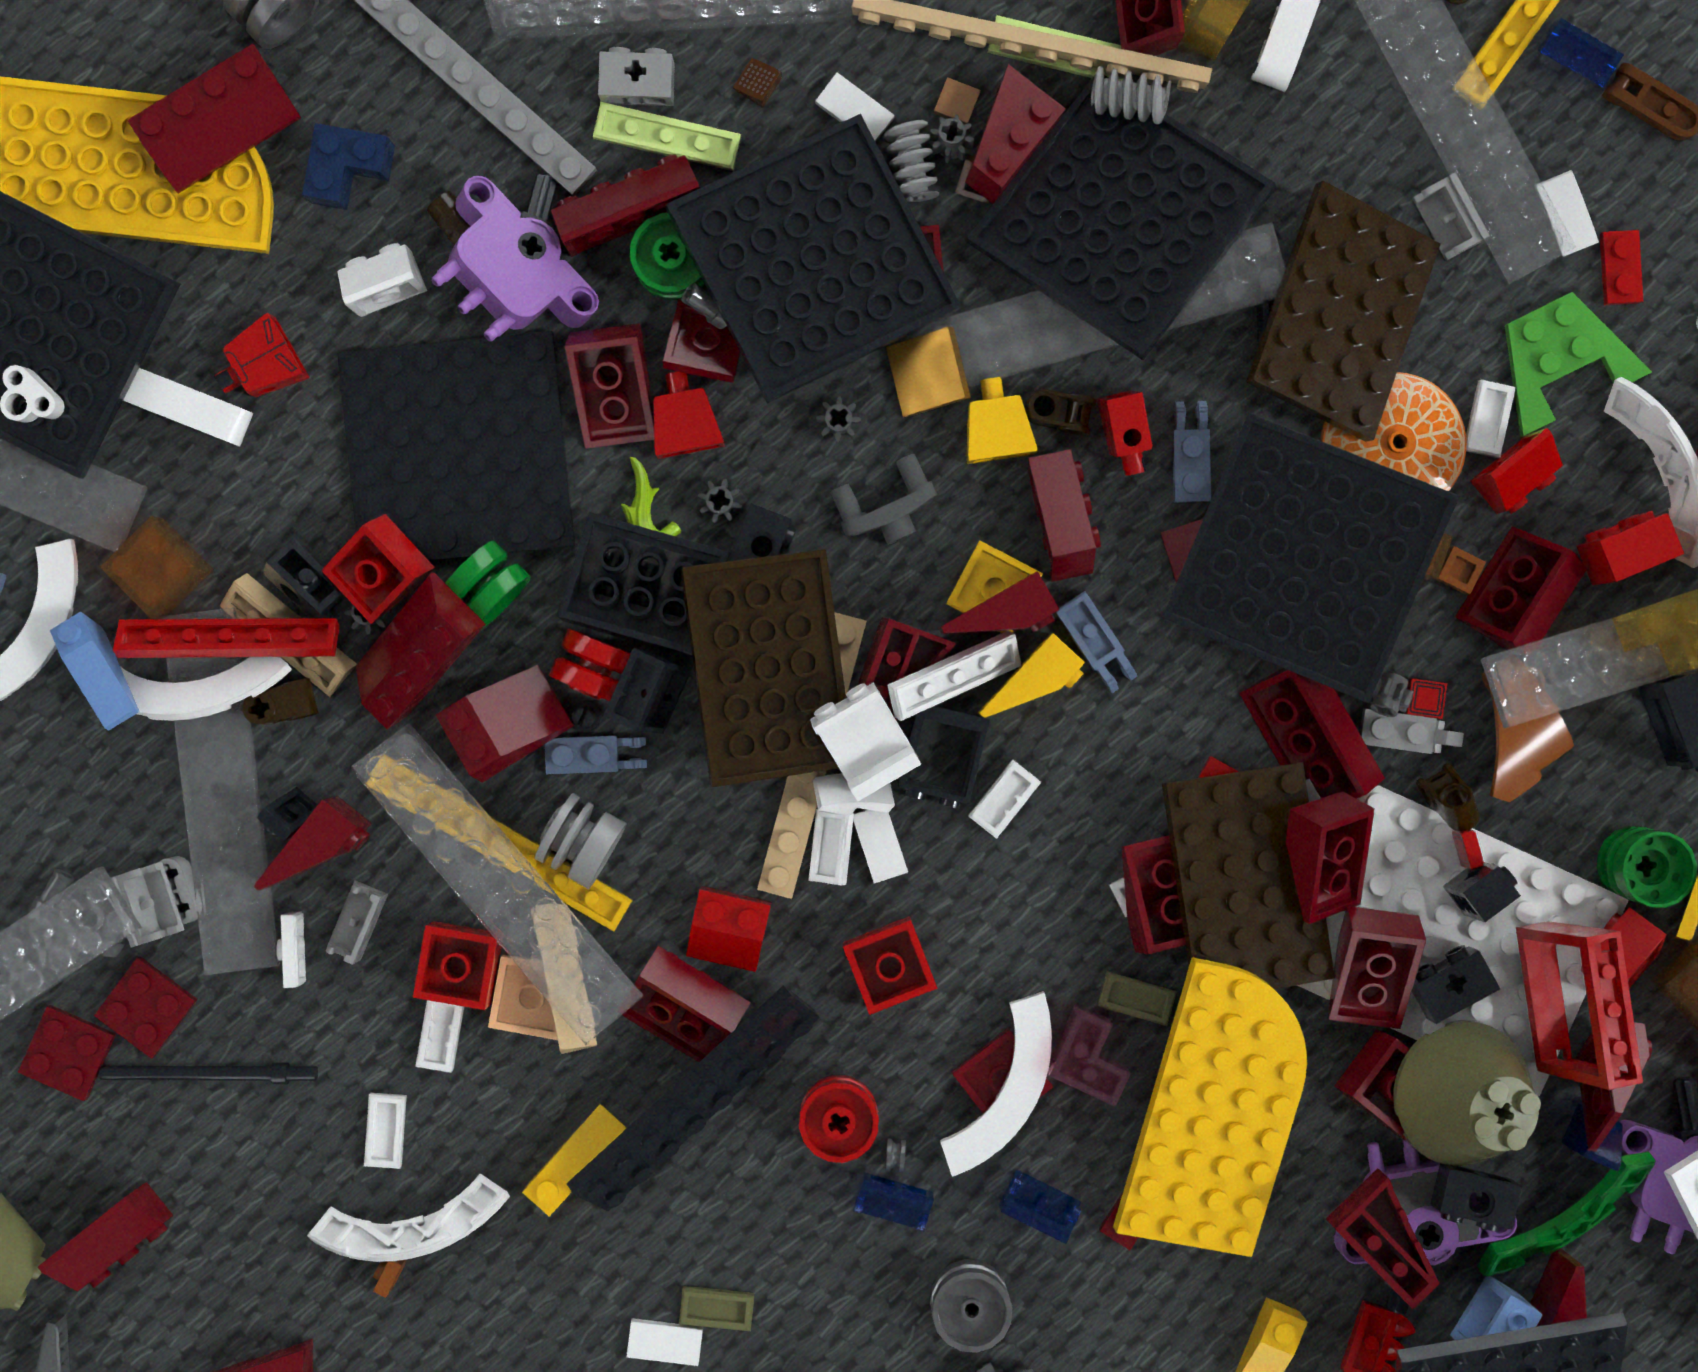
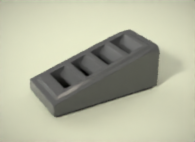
[35,1313,70,1372]

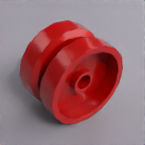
[549,628,631,701]
[799,1075,879,1163]

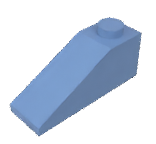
[50,611,140,731]

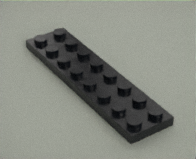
[567,985,820,1211]

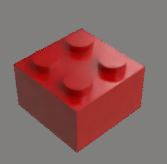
[1576,510,1685,585]
[843,916,938,1015]
[413,921,504,1010]

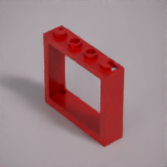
[1516,921,1643,1090]

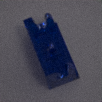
[1538,18,1624,88]
[999,1169,1081,1244]
[853,1172,934,1232]

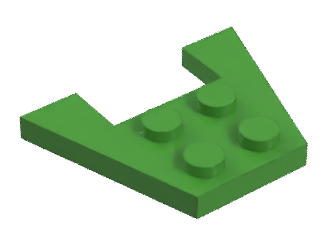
[1505,292,1652,437]

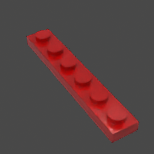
[113,618,340,658]

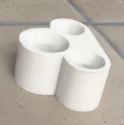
[0,365,64,423]

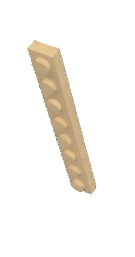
[757,612,867,899]

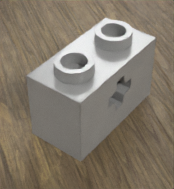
[598,47,675,106]

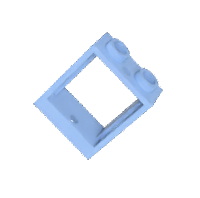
[1450,1276,1543,1340]

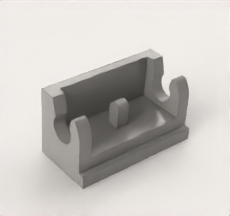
[1412,172,1490,261]
[108,861,184,948]
[326,880,388,965]

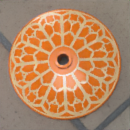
[1321,372,1467,491]

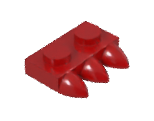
[1340,1299,1416,1372]

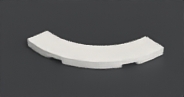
[1604,377,1698,568]
[0,539,78,701]
[120,657,292,721]
[940,991,1052,1177]
[307,1174,510,1262]

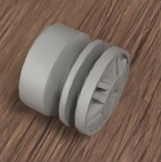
[535,793,627,889]

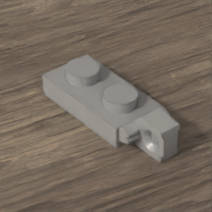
[1360,708,1464,754]

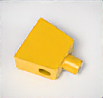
[967,377,1037,464]

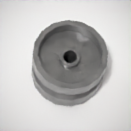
[223,0,319,49]
[930,1259,1012,1353]

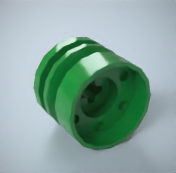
[1597,826,1697,908]

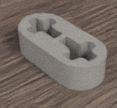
[160,856,204,924]

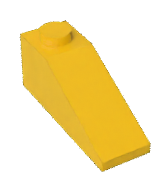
[977,633,1085,718]
[522,1104,627,1217]
[1236,1297,1308,1372]

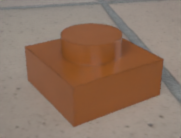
[1434,546,1486,595]
[373,1259,408,1298]

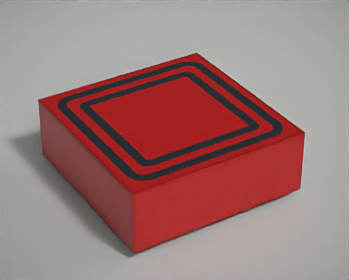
[1404,678,1448,719]
[1452,830,1484,869]

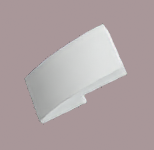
[1536,170,1599,257]
[813,773,895,816]

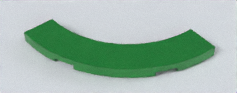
[1477,1151,1656,1276]

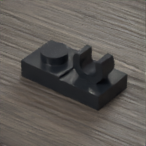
[256,787,318,842]

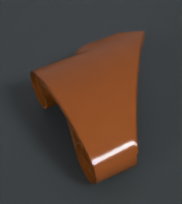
[1482,655,1574,802]

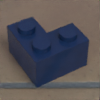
[302,123,395,210]

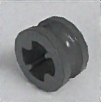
[885,1138,906,1172]

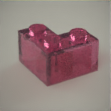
[1048,1004,1131,1107]

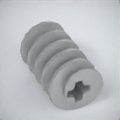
[1091,66,1171,124]
[884,120,939,202]

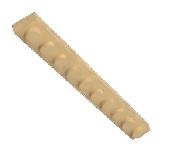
[852,0,1212,93]

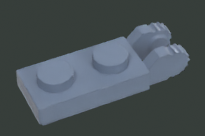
[1172,401,1211,503]
[1055,591,1138,693]
[545,736,647,774]

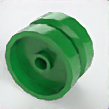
[630,213,705,300]
[445,541,531,629]

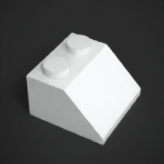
[337,243,427,317]

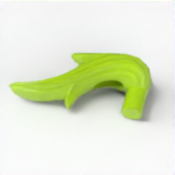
[621,457,681,537]

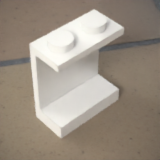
[810,682,921,802]

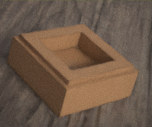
[934,77,981,125]

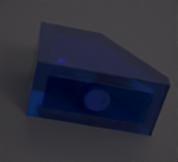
[1561,1103,1623,1171]

